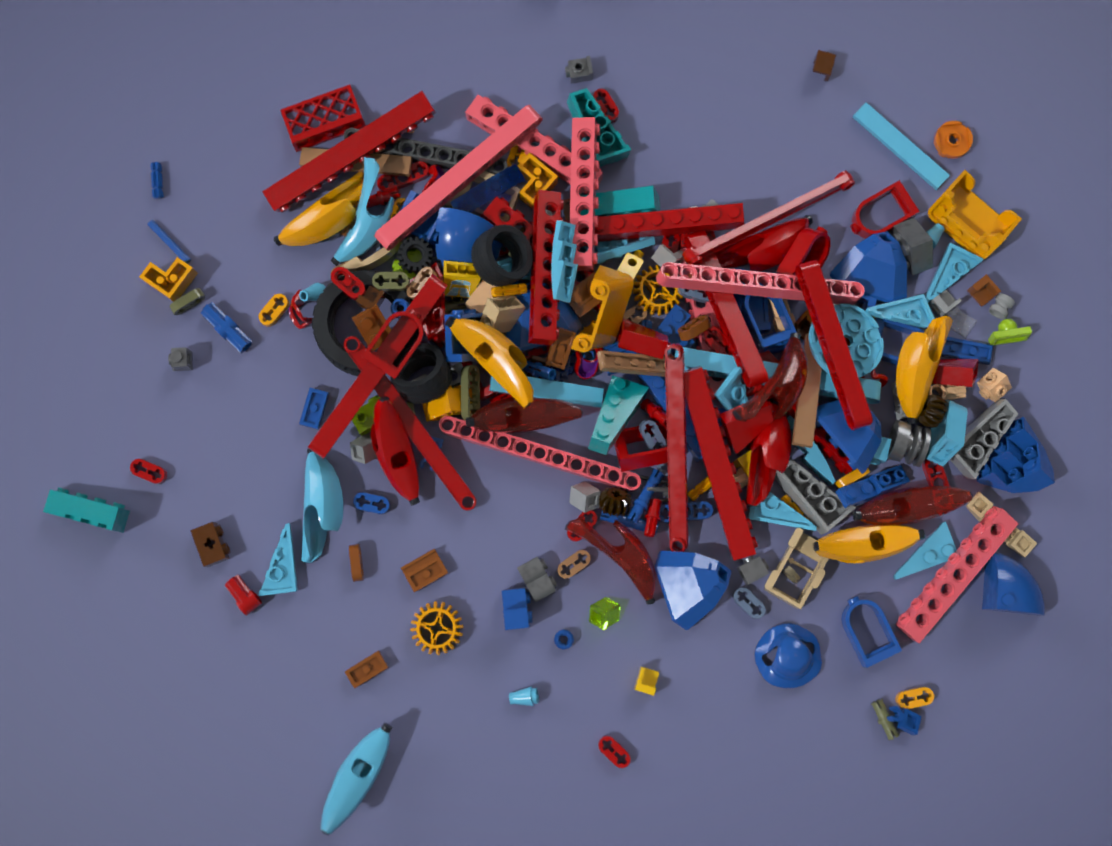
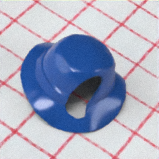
[755,623,822,688]

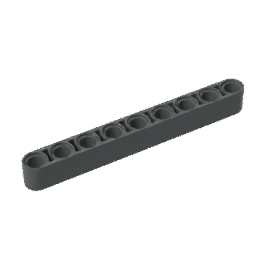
[344,128,508,179]

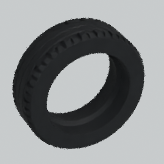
[312,270,419,376]

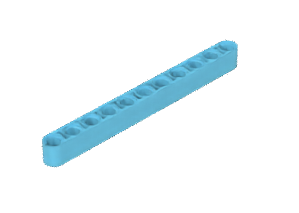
[675,347,881,404]

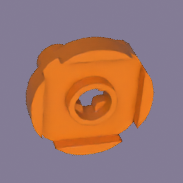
[934,121,973,159]

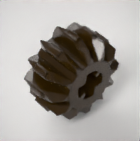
[918,394,948,428]
[599,486,632,517]

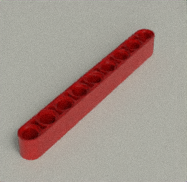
[684,230,768,388]
[795,260,872,430]

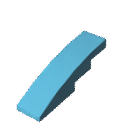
[552,220,578,303]
[787,416,835,486]

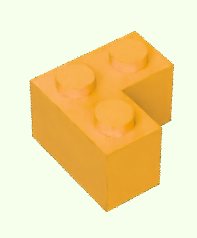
[517,153,558,210]
[139,257,198,302]
[422,385,472,422]

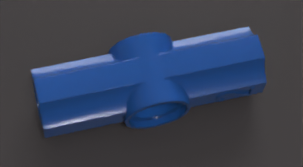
[201,302,253,354]

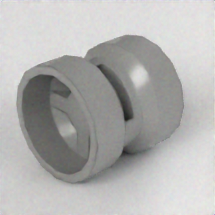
[988,293,1015,320]

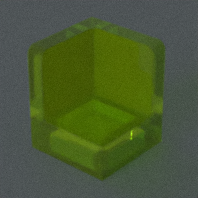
[589,597,620,630]

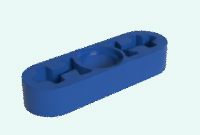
[659,501,713,523]

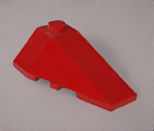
[409,262,445,341]

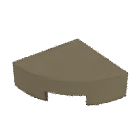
[782,565,801,584]

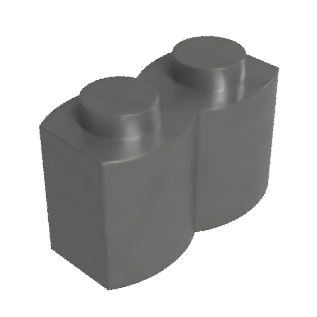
[517,557,557,602]

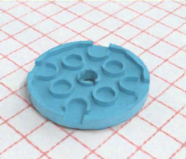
[808,304,884,378]

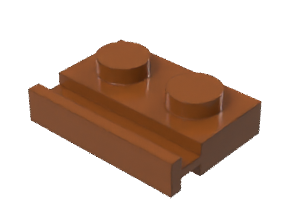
[568,273,602,318]
[352,304,391,351]
[401,548,448,593]

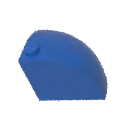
[435,207,503,276]
[982,552,1045,616]

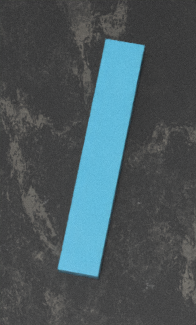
[853,103,950,190]
[489,376,604,408]

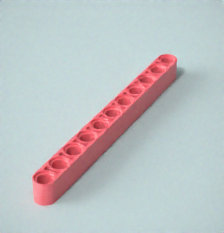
[374,105,543,251]
[656,262,865,305]
[439,416,641,492]

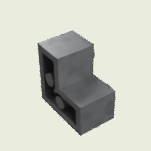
[892,218,933,276]

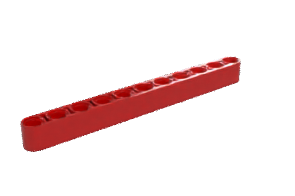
[307,274,448,459]

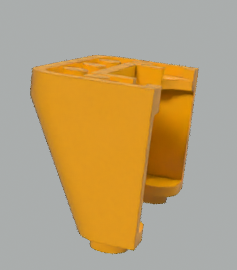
[928,170,1022,260]
[571,265,634,352]

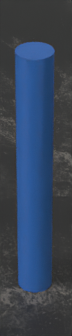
[147,220,191,264]

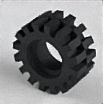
[397,237,433,274]

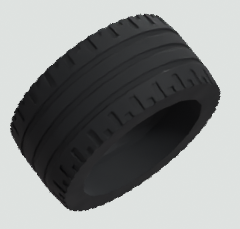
[471,224,533,287]
[391,343,452,404]

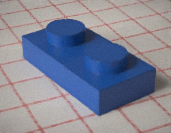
[299,388,329,430]

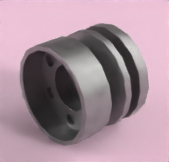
[887,420,931,467]

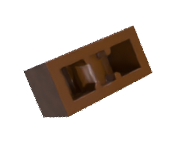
[190,522,231,567]

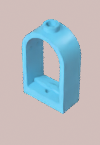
[926,399,968,466]

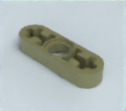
[461,365,480,421]

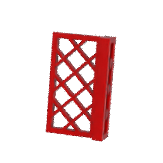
[280,84,366,152]

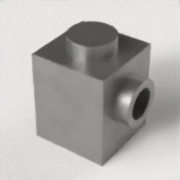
[737,555,769,585]

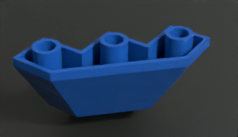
[829,231,907,303]
[506,281,584,351]
[815,400,882,474]
[977,417,1055,493]
[654,551,732,630]

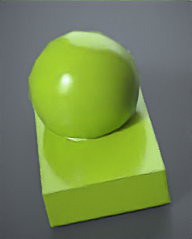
[988,318,1032,346]

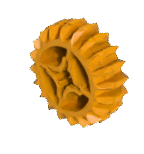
[633,265,683,316]
[410,602,464,655]

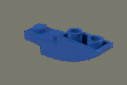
[836,465,910,508]

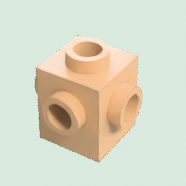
[977,368,1012,403]

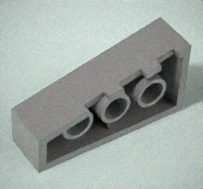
[950,399,1018,479]
[774,459,856,535]

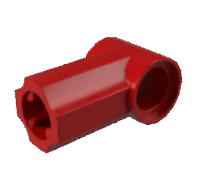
[225,574,262,616]

